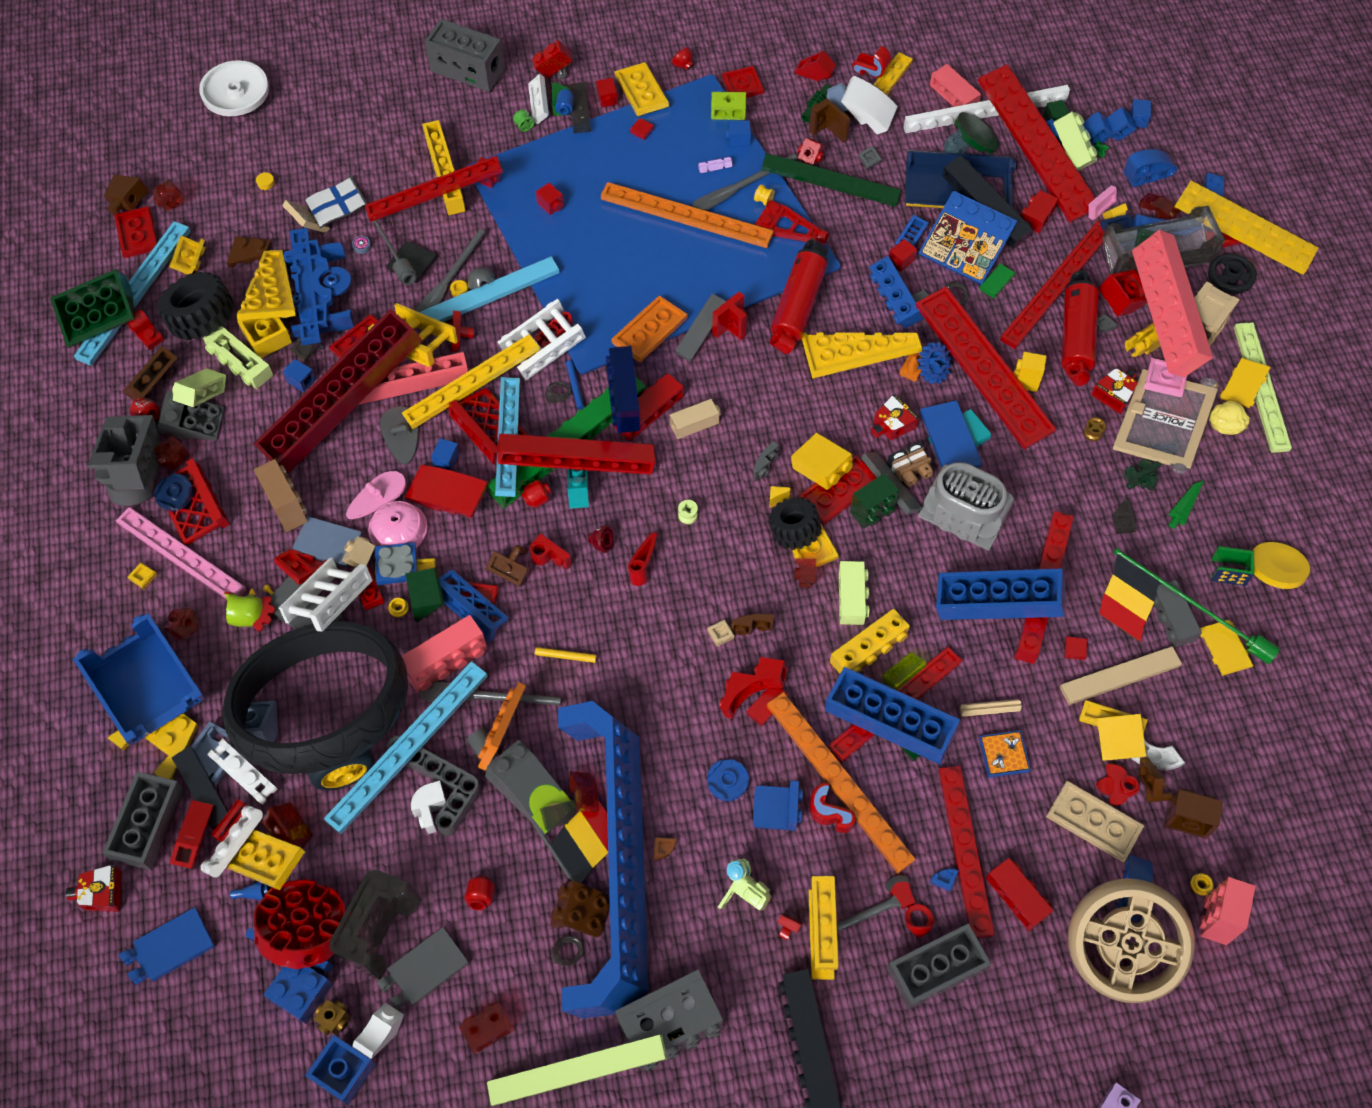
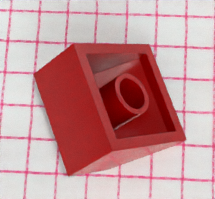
[1098,269,1148,317]

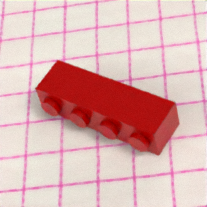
[613,373,684,442]

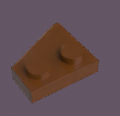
[227,236,272,268]

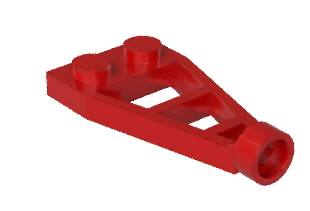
[754,200,829,246]

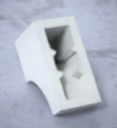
[352,1003,404,1059]

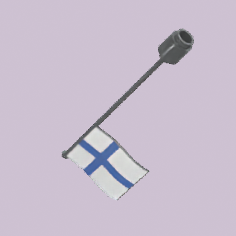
[305,175,416,285]

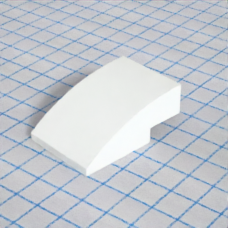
[841,76,897,135]

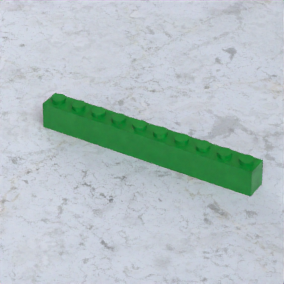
[487,372,646,509]

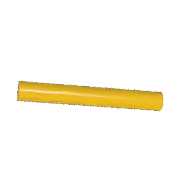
[535,647,597,663]

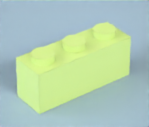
[1053,112,1098,171]
[172,368,226,407]
[839,561,869,625]

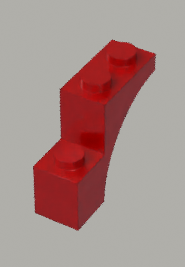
[719,657,788,719]

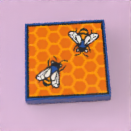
[979,730,1031,778]

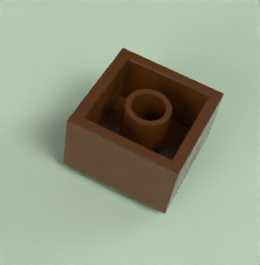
[1164,789,1223,839]

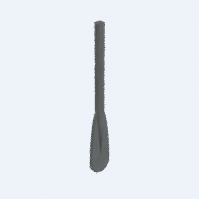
[693,153,797,211]
[415,229,485,312]
[419,681,562,706]

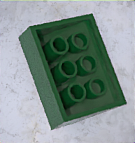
[50,269,135,348]

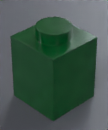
[1044,100,1069,122]

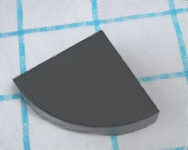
[1097,314,1118,332]

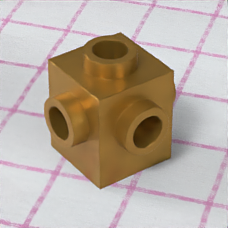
[314,999,351,1037]

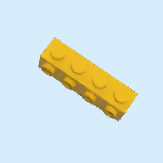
[830,608,910,673]

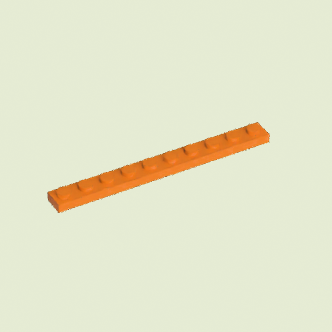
[601,182,773,248]
[767,692,916,874]

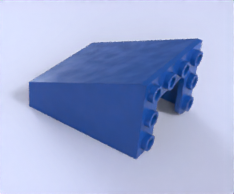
[73,613,205,746]

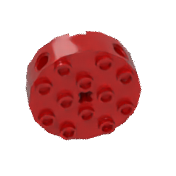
[254,879,346,969]

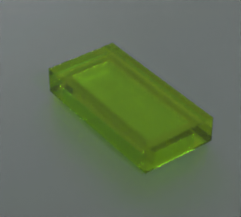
[882,652,927,690]

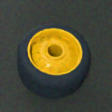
[308,749,373,791]

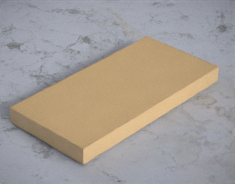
[1046,781,1144,863]

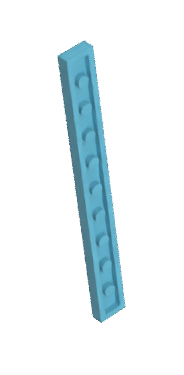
[74,221,191,366]
[324,662,488,834]

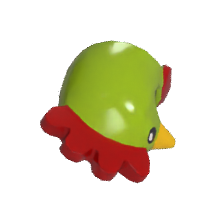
[224,588,275,632]

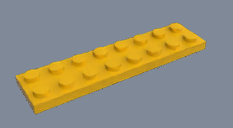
[1175,181,1319,275]

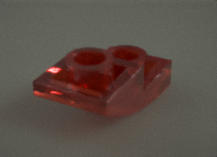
[1139,193,1181,220]
[569,771,599,813]

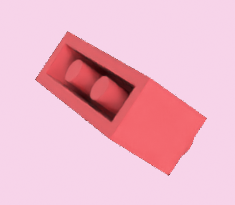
[930,64,981,107]

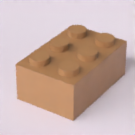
[253,459,308,532]

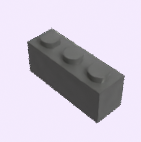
[1153,580,1202,648]

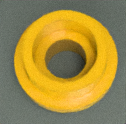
[388,598,409,618]
[1190,873,1213,896]

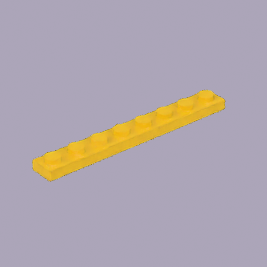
[402,334,540,429]

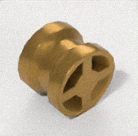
[1083,417,1106,441]

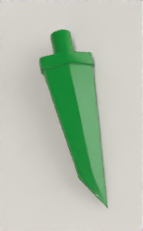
[1168,480,1204,529]

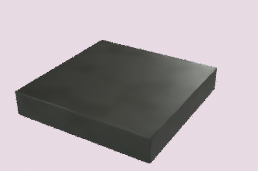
[386,241,437,284]

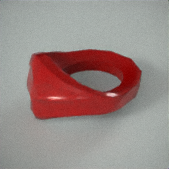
[905,904,934,938]

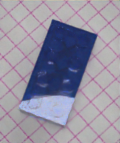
[606,346,641,433]

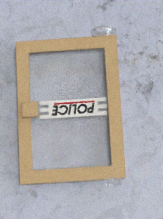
[1113,369,1219,474]

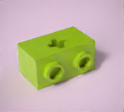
[711,92,746,120]

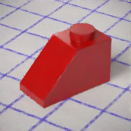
[794,50,836,81]

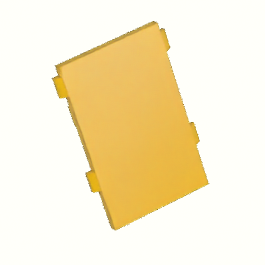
[1220,358,1271,408]
[1200,619,1253,676]

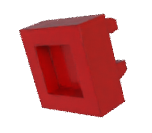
[777,913,803,940]

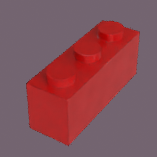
[986,858,1053,932]

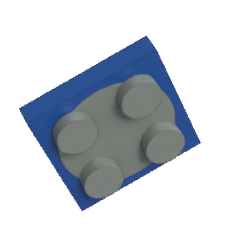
[375,542,417,585]

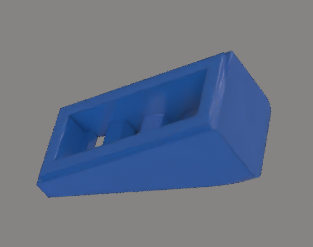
[895,214,929,247]

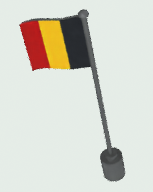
[467,728,608,884]

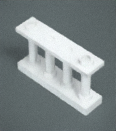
[498,299,586,380]
[279,558,372,632]

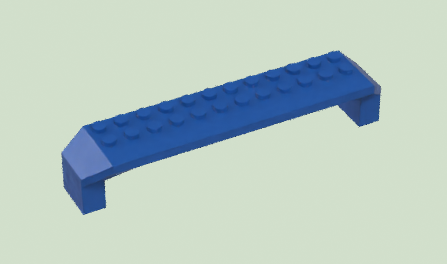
[558,701,649,1019]

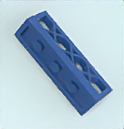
[439,570,509,642]

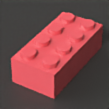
[402,615,487,693]

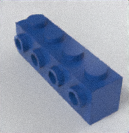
[869,256,924,330]

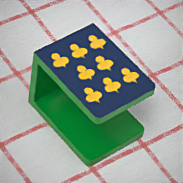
[1211,546,1254,586]

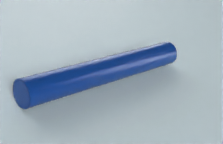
[566,360,585,410]

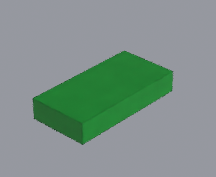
[979,263,1015,299]

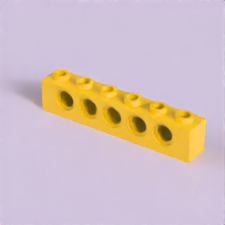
[422,120,465,216]

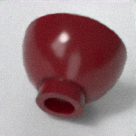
[588,525,614,553]

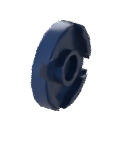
[154,473,194,512]

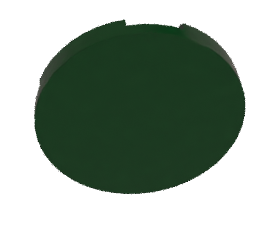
[954,112,999,154]

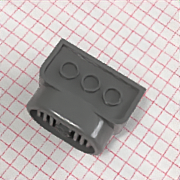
[88,415,161,506]

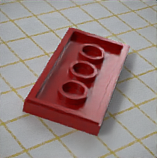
[797,454,877,526]

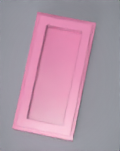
[1089,185,1117,220]

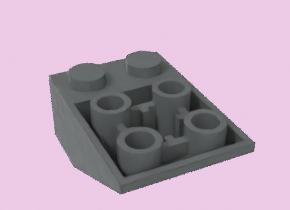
[156,390,224,440]

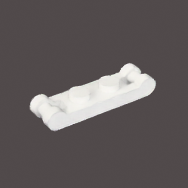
[207,738,278,805]
[201,806,263,877]

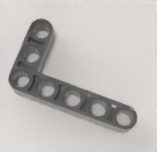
[388,736,481,836]

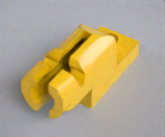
[1125,322,1160,357]

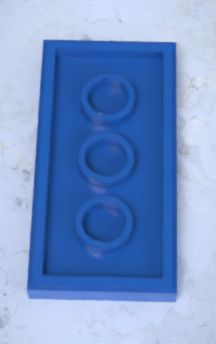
[920,400,982,468]

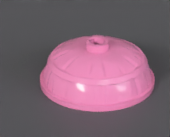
[368,501,428,548]

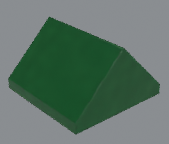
[405,568,444,622]

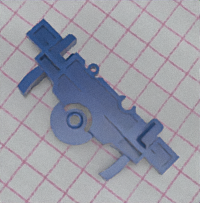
[284,228,354,345]

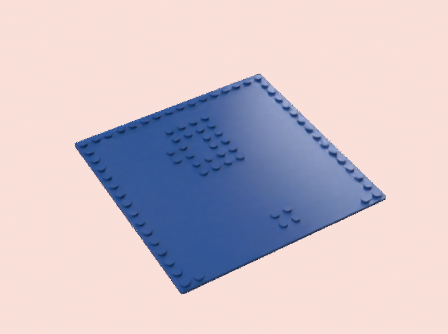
[467,74,841,375]

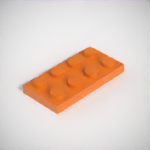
[612,295,688,362]
[478,682,526,770]

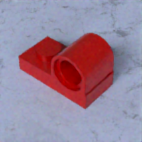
[126,309,164,350]
[529,533,572,569]

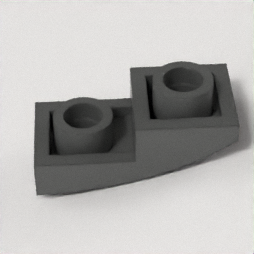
[753,441,779,482]

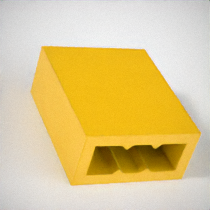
[791,433,853,490]

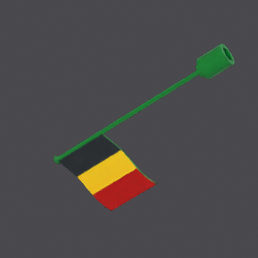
[1100,548,1280,665]

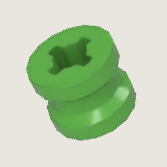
[513,109,534,132]

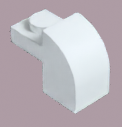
[411,781,446,834]

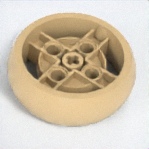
[1068,878,1195,1003]

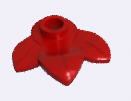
[1096,764,1139,805]

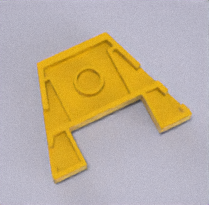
[108,714,199,780]

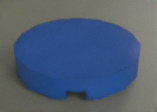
[707,759,749,801]

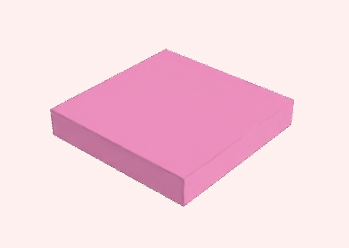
[1144,358,1187,397]

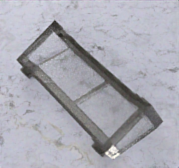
[1102,206,1225,274]

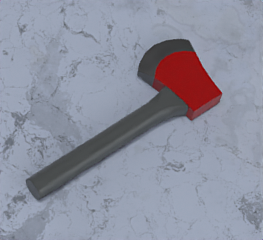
[836,875,915,931]

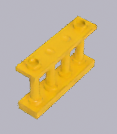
[368,303,458,367]
[808,876,838,980]

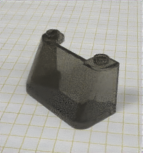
[330,870,422,980]

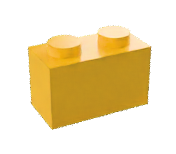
[1013,352,1046,392]

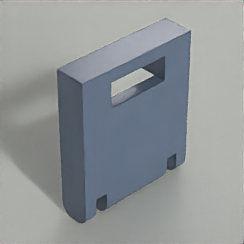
[192,721,239,785]

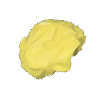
[1209,401,1250,435]

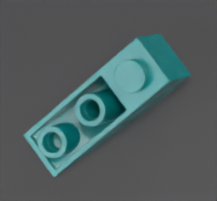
[568,469,589,509]

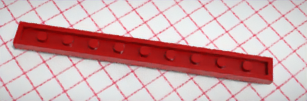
[1000,221,1107,350]

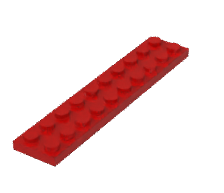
[978,64,1095,223]
[915,286,1056,450]

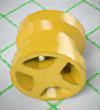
[754,184,775,206]

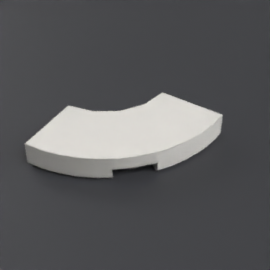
[1131,740,1185,771]

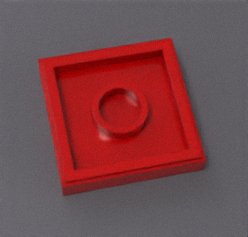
[722,66,764,98]

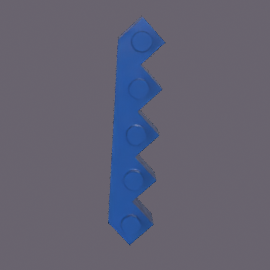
[1019,107,1137,147]

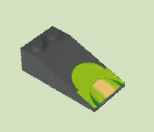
[485,740,576,835]

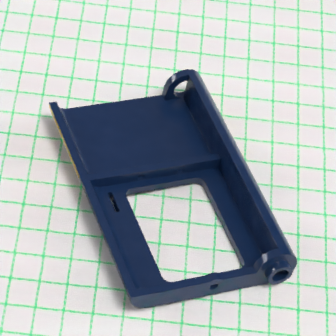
[905,150,1016,208]

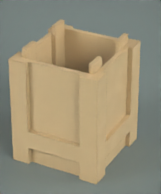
[1194,282,1240,346]

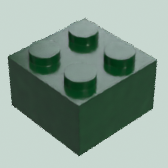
[850,473,899,529]

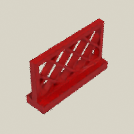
[449,388,529,465]
[155,458,230,546]

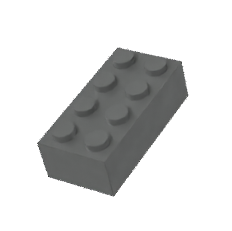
[103,771,184,870]
[887,923,991,1010]

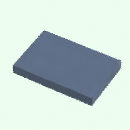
[292,516,363,568]

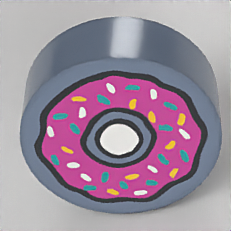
[352,236,371,254]

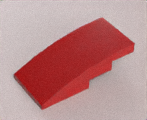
[404,465,488,518]

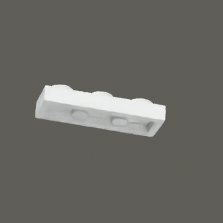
[528,74,549,124]

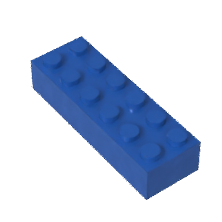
[936,569,1066,620]
[825,667,960,765]

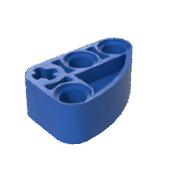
[1124,149,1177,187]
[1116,855,1153,922]

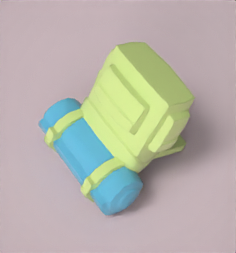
[718,858,772,910]

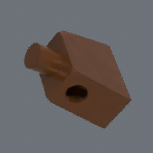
[104,174,149,215]

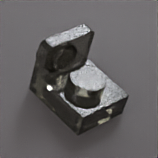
[290,337,324,362]

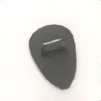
[380,406,418,465]

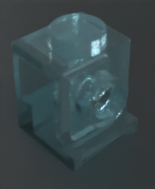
[944,130,970,153]

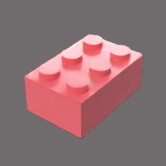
[1198,877,1256,945]

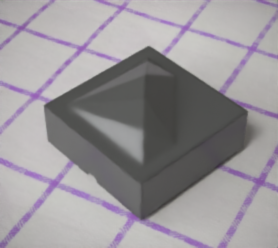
[858,146,882,170]

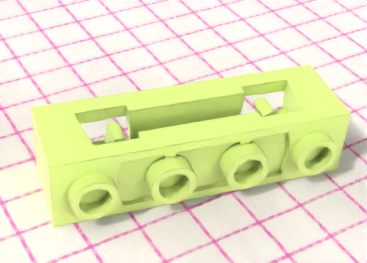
[203,326,273,390]

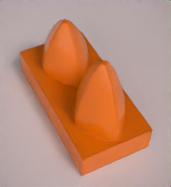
[899,344,925,382]

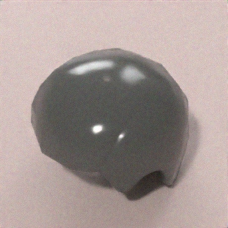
[468,267,496,289]

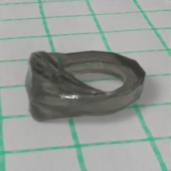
[944,282,969,305]
[545,381,572,403]
[551,936,583,966]

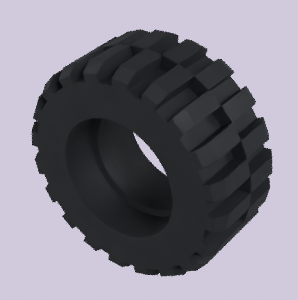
[157,272,234,340]

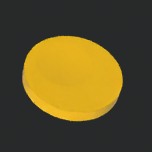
[1252,542,1310,589]

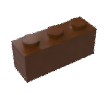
[122,346,177,400]

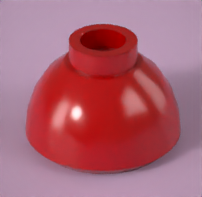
[671,47,694,70]

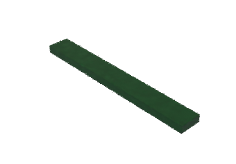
[761,153,901,207]

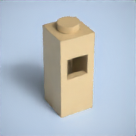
[670,399,721,439]

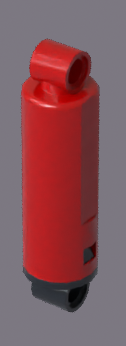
[770,238,828,355]
[1061,270,1099,386]

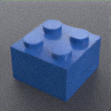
[263,967,333,1024]
[305,1035,376,1105]

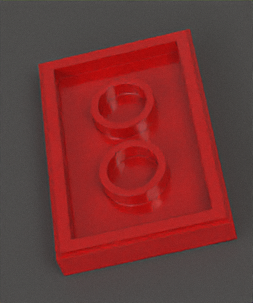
[114,206,158,259]

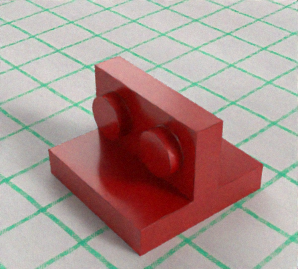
[712,291,747,341]

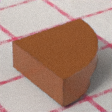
[653,837,677,860]

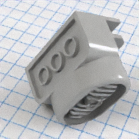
[918,462,1014,551]

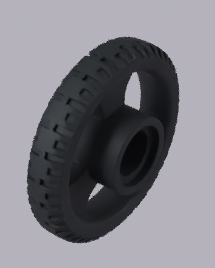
[1208,253,1257,294]

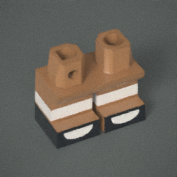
[887,441,933,487]

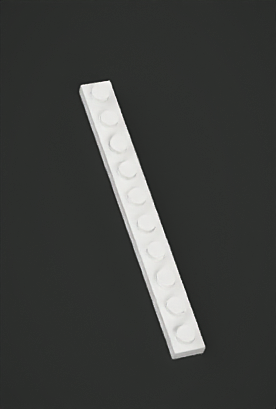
[903,85,1070,133]

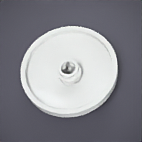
[199,61,269,116]

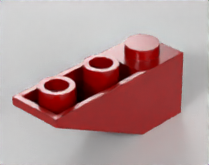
[169,800,214,869]

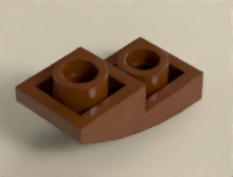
[731,614,774,635]

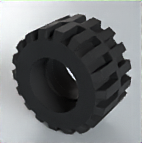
[769,497,822,550]

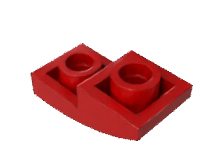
[359,566,384,610]

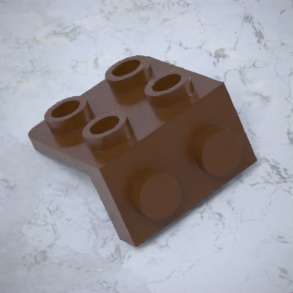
[809,98,850,143]
[550,881,610,938]

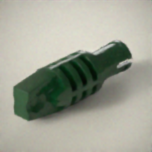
[801,84,831,123]

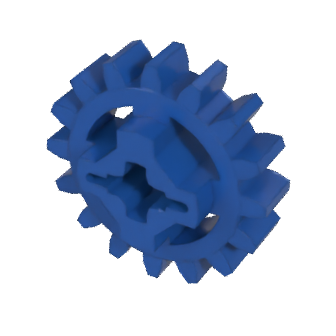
[917,343,952,384]

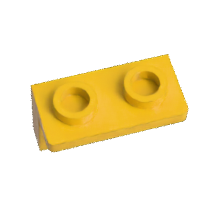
[169,235,206,275]

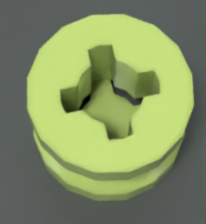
[678,500,698,524]

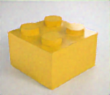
[237,317,292,358]

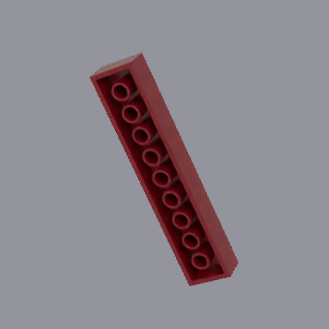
[254,309,423,474]

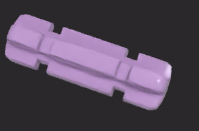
[698,157,732,173]

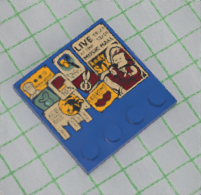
[918,191,1017,285]

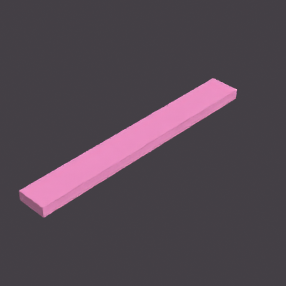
[116,507,247,600]

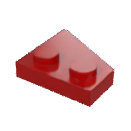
[274,549,327,585]

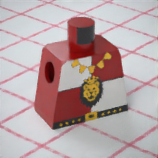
[1091,369,1138,414]
[871,394,919,440]
[66,865,122,912]

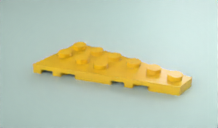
[237,250,295,320]
[802,332,922,379]

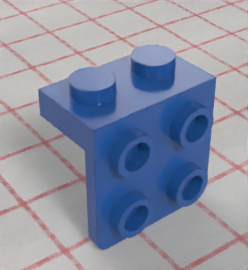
[753,781,803,831]

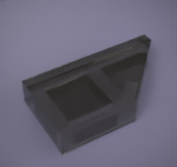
[1112,498,1137,534]
[540,799,579,830]

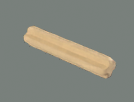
[959,699,1022,717]

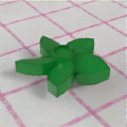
[1092,141,1109,158]

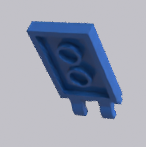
[119,907,215,985]

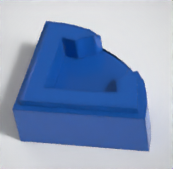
[930,868,959,892]

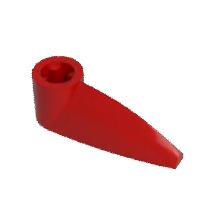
[628,532,657,586]

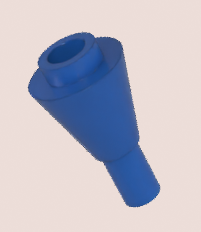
[230,882,272,901]

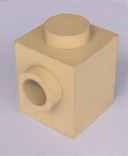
[342,536,375,568]

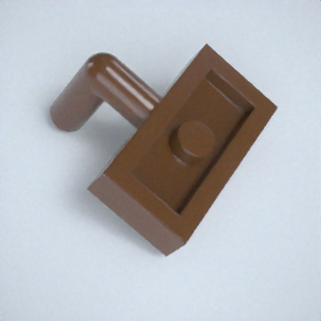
[485,545,530,587]
[1139,757,1172,802]

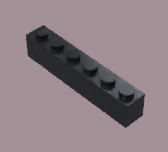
[942,155,1032,249]
[778,969,840,1108]

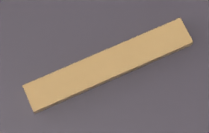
[1060,646,1182,705]

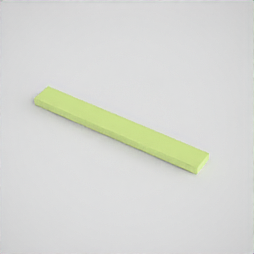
[1233,322,1292,453]
[487,1035,667,1106]

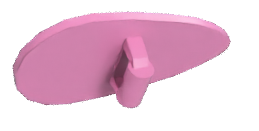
[346,471,406,519]

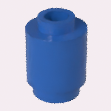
[555,89,574,115]

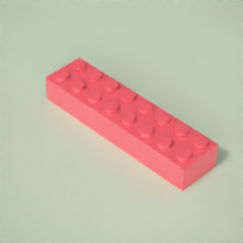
[1132,230,1213,377]

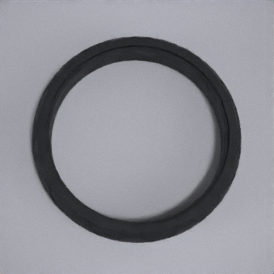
[223,621,408,774]

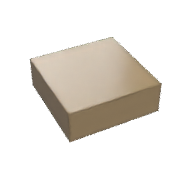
[707,619,734,647]

